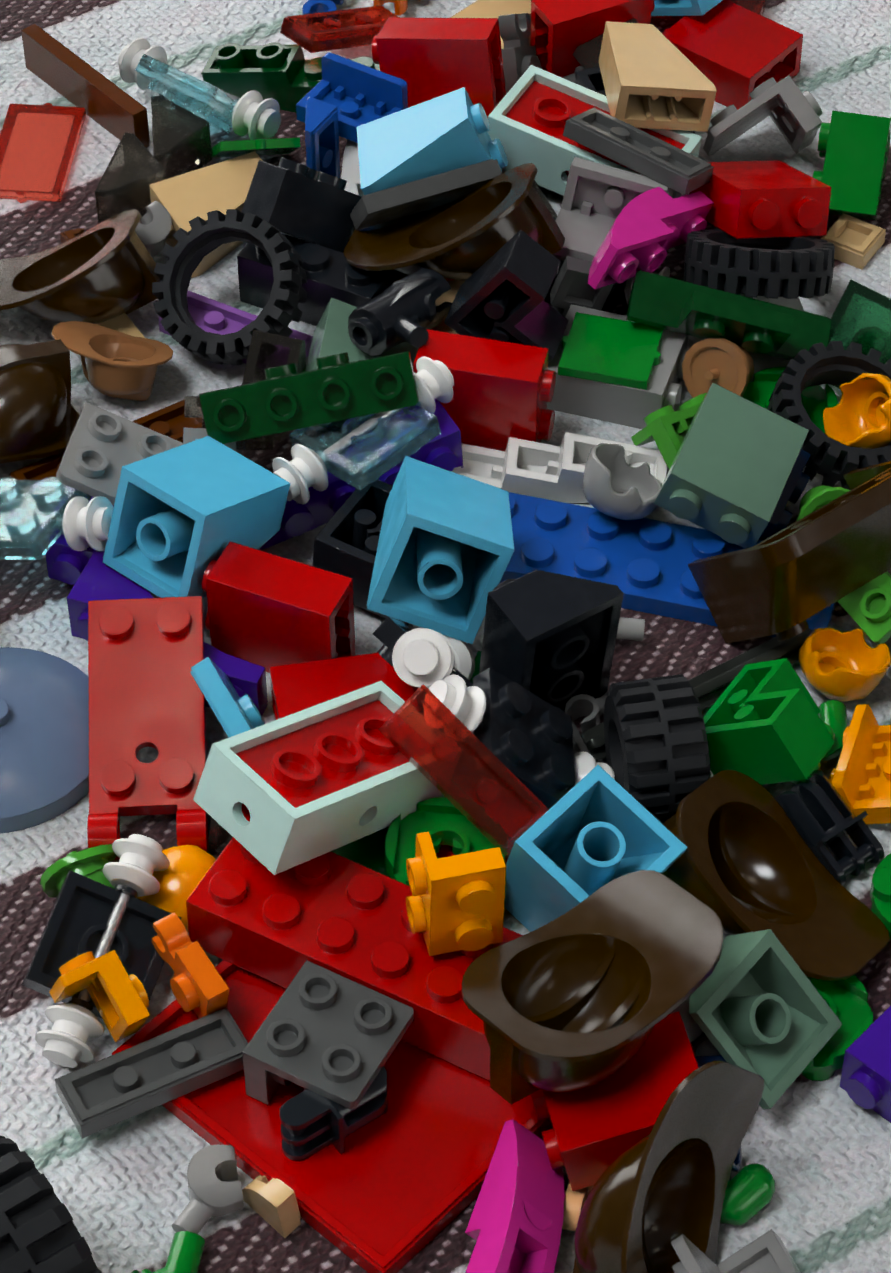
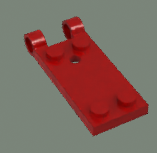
[87,596,209,860]

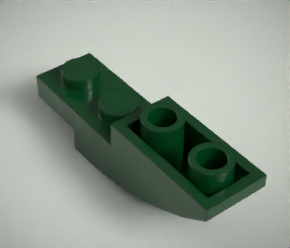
[201,42,380,113]

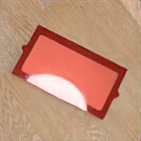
[0,103,86,203]

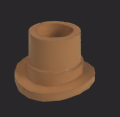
[682,337,754,398]

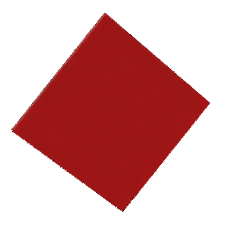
[112,960,553,1273]

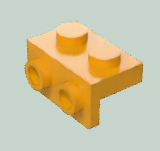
[829,704,891,825]
[406,831,506,956]

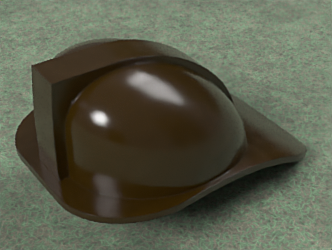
[344,163,565,281]
[0,209,160,324]
[0,339,80,464]
[663,770,890,981]
[462,870,723,1105]
[573,1061,764,1273]

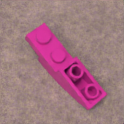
[588,186,714,289]
[465,1119,565,1273]

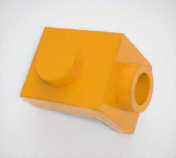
[49,950,150,1043]

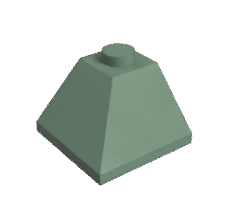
[689,929,842,1109]

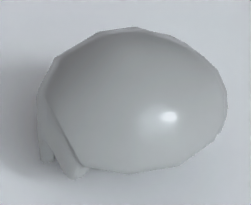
[582,443,662,520]

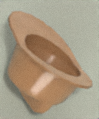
[51,321,173,401]

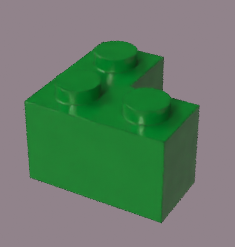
[813,110,891,220]
[703,658,835,786]

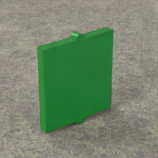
[211,137,300,158]
[558,312,664,390]

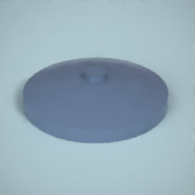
[0,647,89,833]

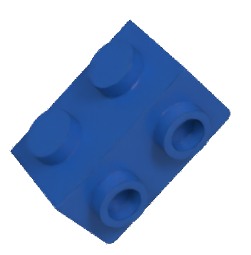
[296,52,408,143]

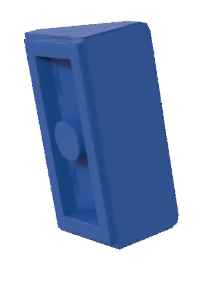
[305,97,340,178]

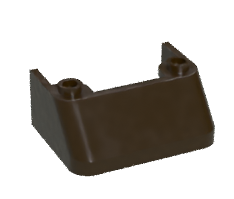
[688,461,891,643]

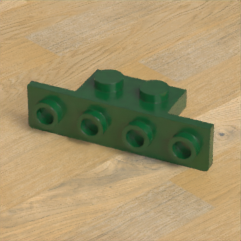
[626,271,831,360]
[199,351,419,444]

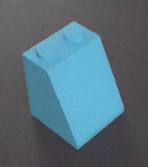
[356,87,508,210]
[102,436,291,599]
[367,456,514,644]
[504,765,687,932]

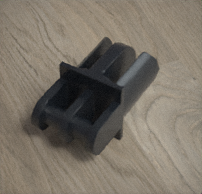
[775,770,884,886]
[280,1066,388,1161]

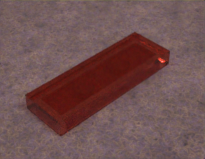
[280,5,400,53]
[378,684,549,858]

